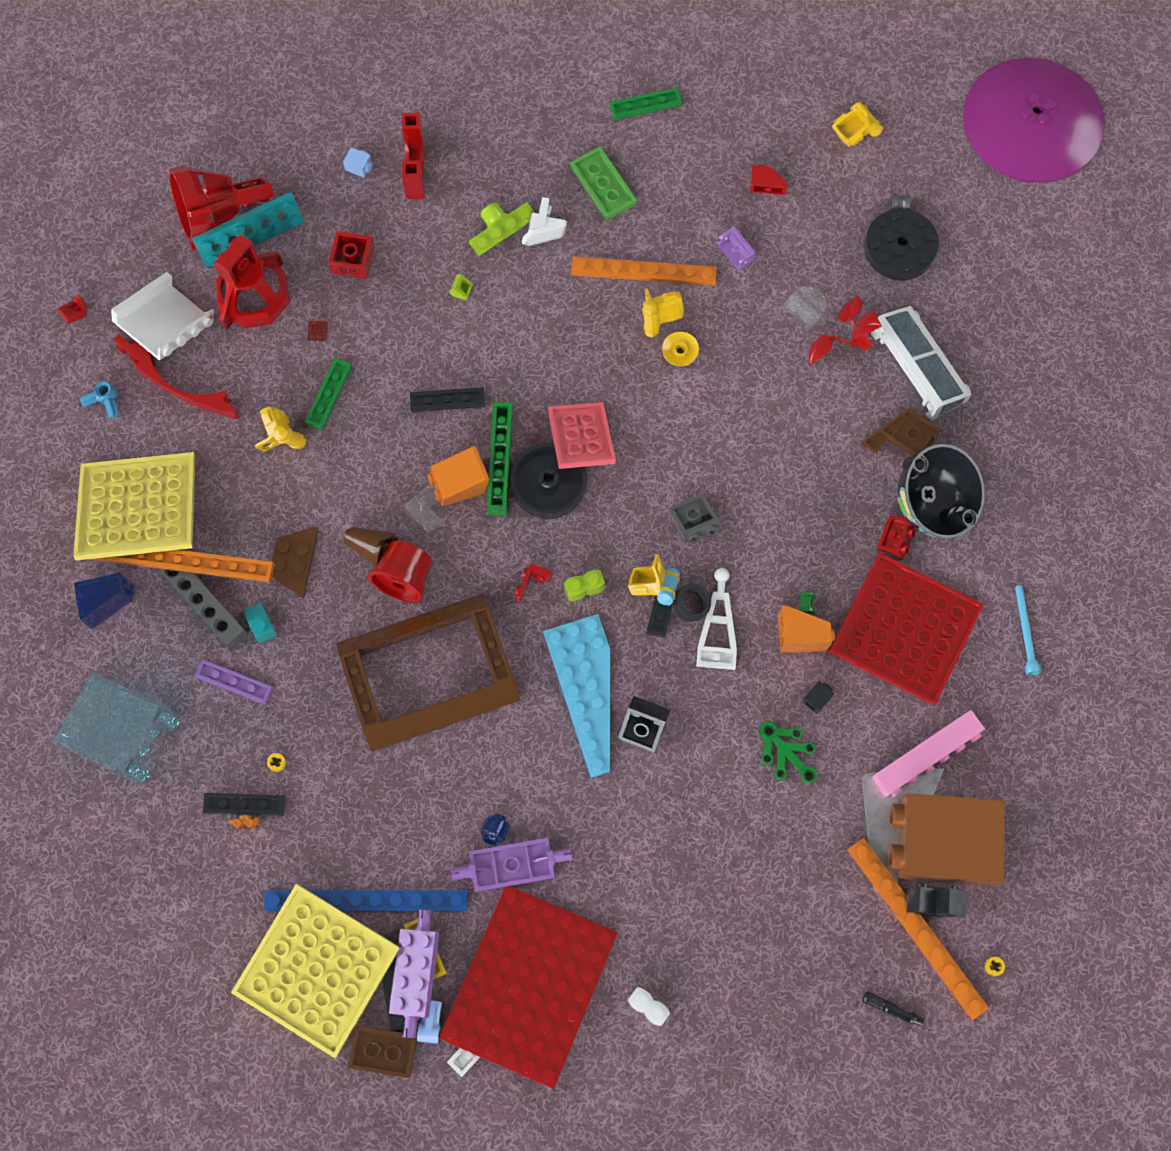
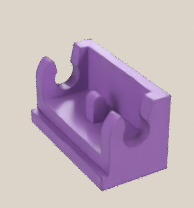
[717,226,756,270]

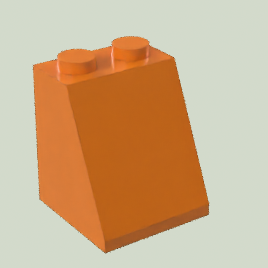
[428,446,489,507]
[778,605,835,653]

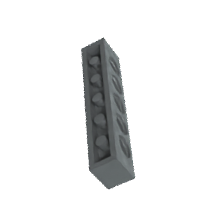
[155,568,248,649]

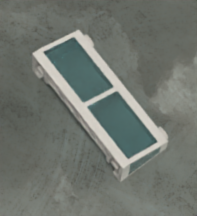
[871,306,972,422]

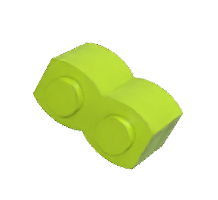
[564,570,605,601]

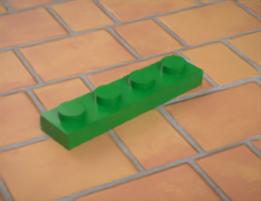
[609,88,682,121]
[305,358,352,431]

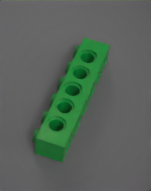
[487,402,513,517]

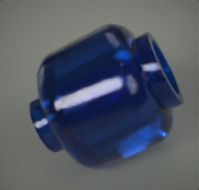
[480,814,510,846]

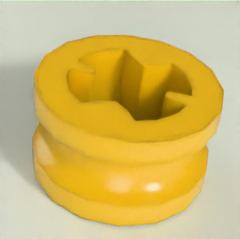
[267,753,286,772]
[985,957,1005,976]

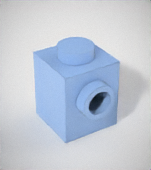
[343,148,373,178]

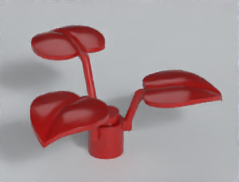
[809,296,882,365]

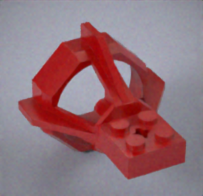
[169,166,274,250]
[213,234,290,329]

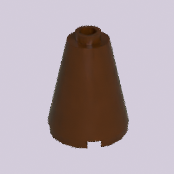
[343,527,399,566]

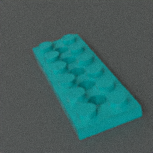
[192,192,304,268]

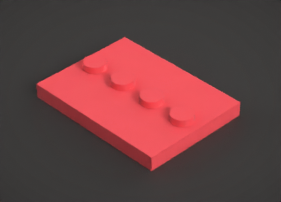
[548,402,616,469]

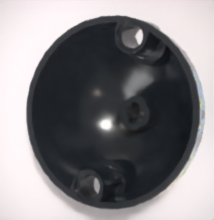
[897,444,985,539]

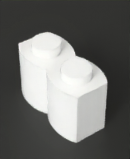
[628,987,670,1026]

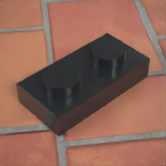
[646,596,673,638]

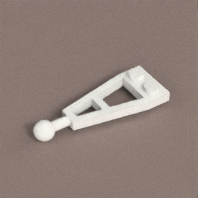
[696,568,737,670]

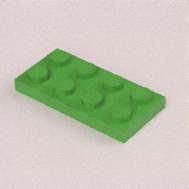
[570,147,637,221]

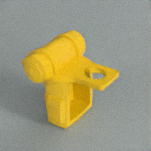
[832,101,884,147]
[643,288,684,337]
[255,406,306,451]

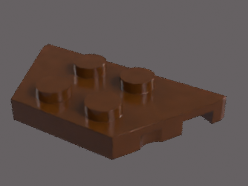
[272,527,319,598]

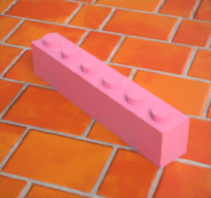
[872,710,985,797]

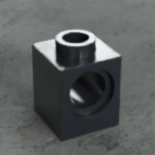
[802,681,834,714]

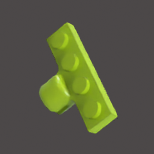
[468,202,535,257]

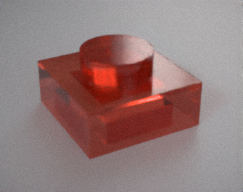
[307,321,328,341]

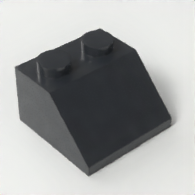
[618,696,670,753]

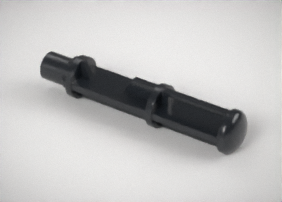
[862,991,924,1027]

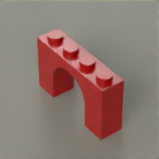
[402,112,425,199]

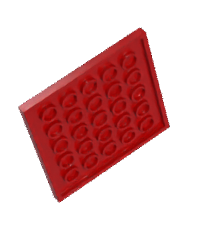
[828,552,984,706]

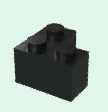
[907,883,967,918]

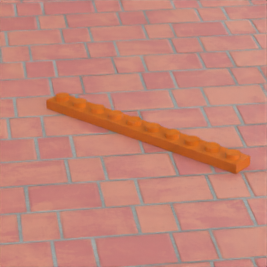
[89,550,275,583]
[847,838,989,1021]

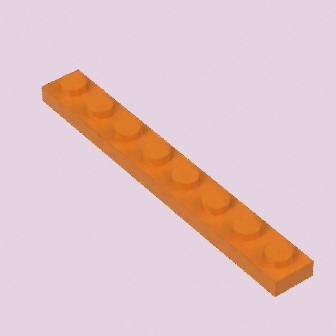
[571,256,717,286]

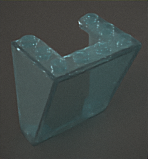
[52,673,179,786]

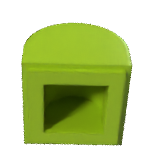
[450,274,473,300]

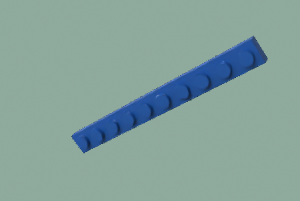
[264,890,468,911]

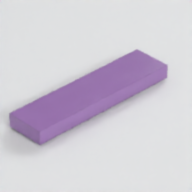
[194,659,274,705]

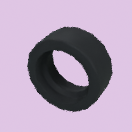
[673,583,711,621]

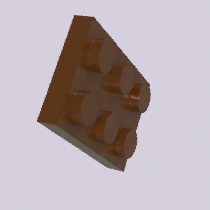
[348,1025,417,1078]

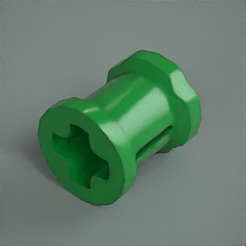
[798,592,816,615]

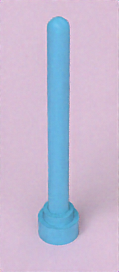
[1015,585,1042,675]

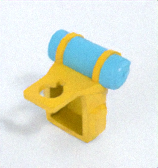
[628,554,680,606]

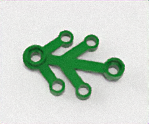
[759,721,817,784]

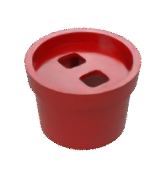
[368,541,432,603]

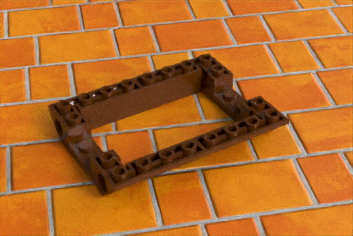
[336,593,521,752]

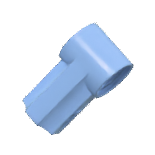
[417,1001,442,1044]

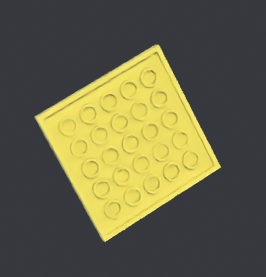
[73,452,195,560]
[231,884,400,1058]

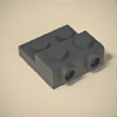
[669,494,720,543]

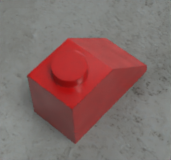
[750,164,787,195]

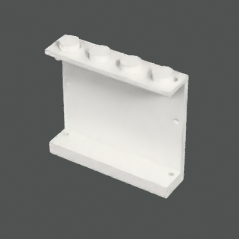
[111,272,214,360]

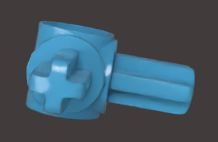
[80,381,119,418]

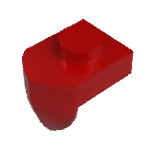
[58,295,87,324]

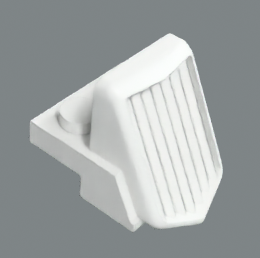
[522,197,567,246]

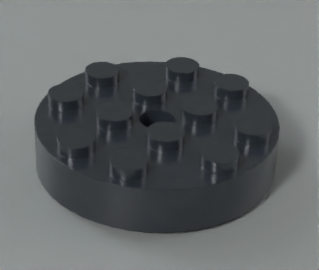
[864,209,939,280]
[511,443,587,519]

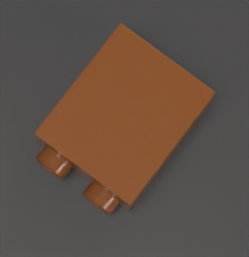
[888,793,1005,887]

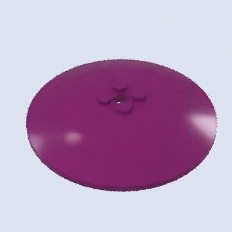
[963,58,1104,183]

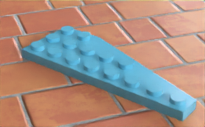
[543,614,610,778]

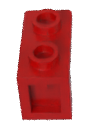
[514,563,552,603]

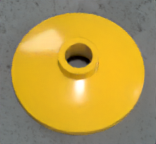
[662,332,699,366]

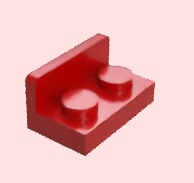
[877,515,916,560]

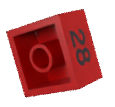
[328,231,374,279]

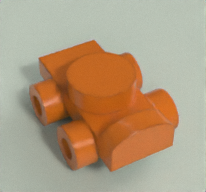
[230,815,260,830]

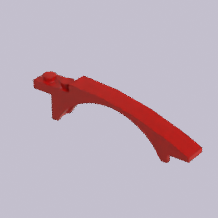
[113,334,240,419]

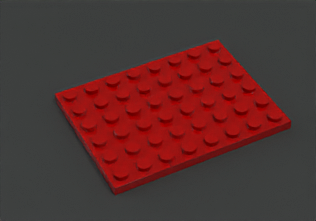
[439,886,618,1090]

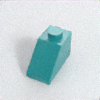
[244,602,277,644]

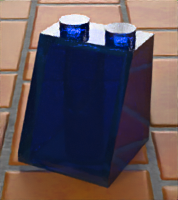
[74,572,135,629]

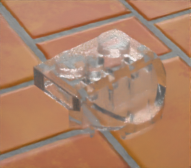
[782,286,827,330]

